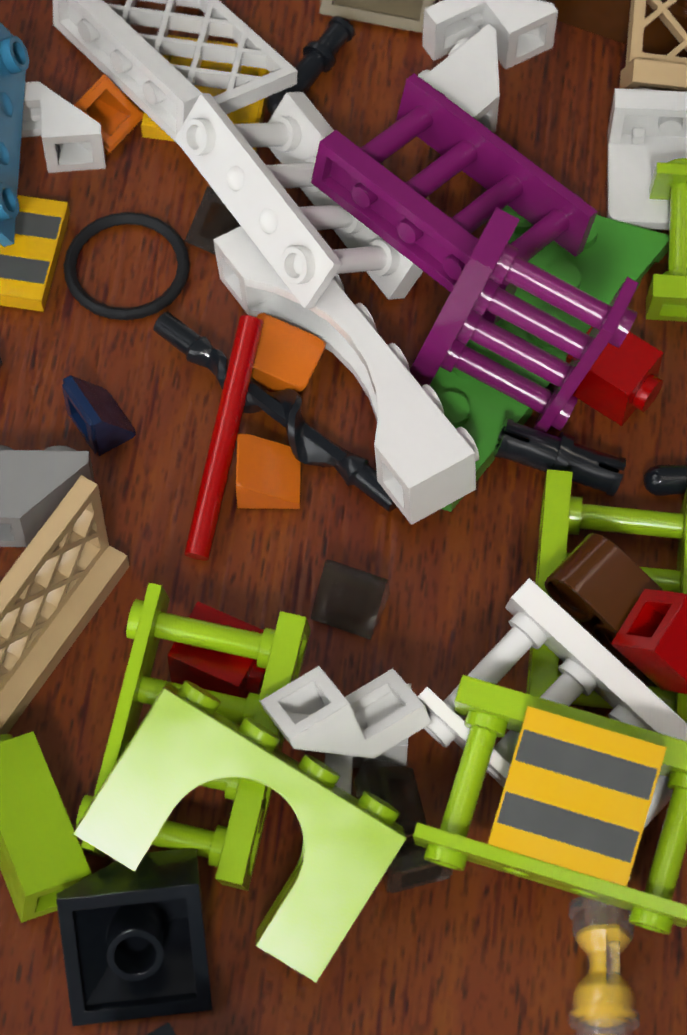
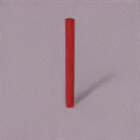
[184,315,264,561]

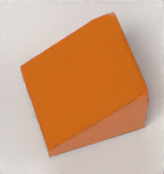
[73,74,144,155]
[251,313,326,392]
[236,434,301,509]

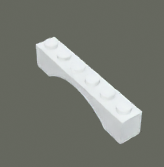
[213,226,479,525]

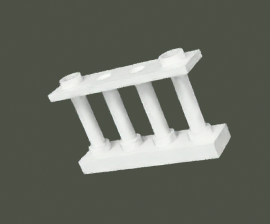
[175,92,423,309]
[418,578,687,881]

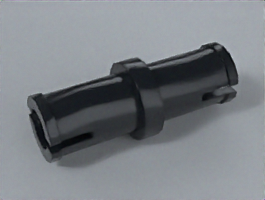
[494,418,626,496]

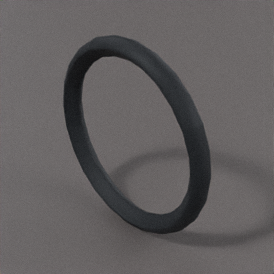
[63,212,190,320]

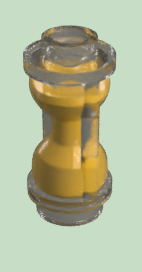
[568,896,640,1035]

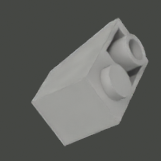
[0,445,95,547]

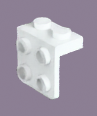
[607,88,687,230]

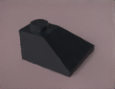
[56,848,213,1026]

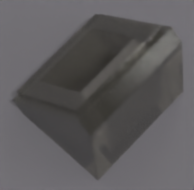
[310,559,390,640]
[354,758,427,836]

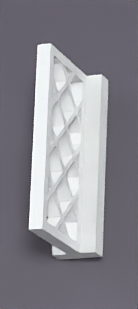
[53,0,298,145]

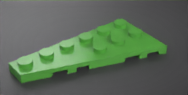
[430,205,669,512]

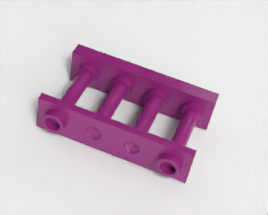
[311,73,598,324]
[410,207,639,433]

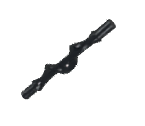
[153,311,397,512]

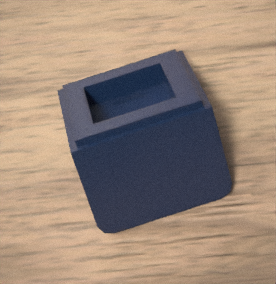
[62,375,136,456]

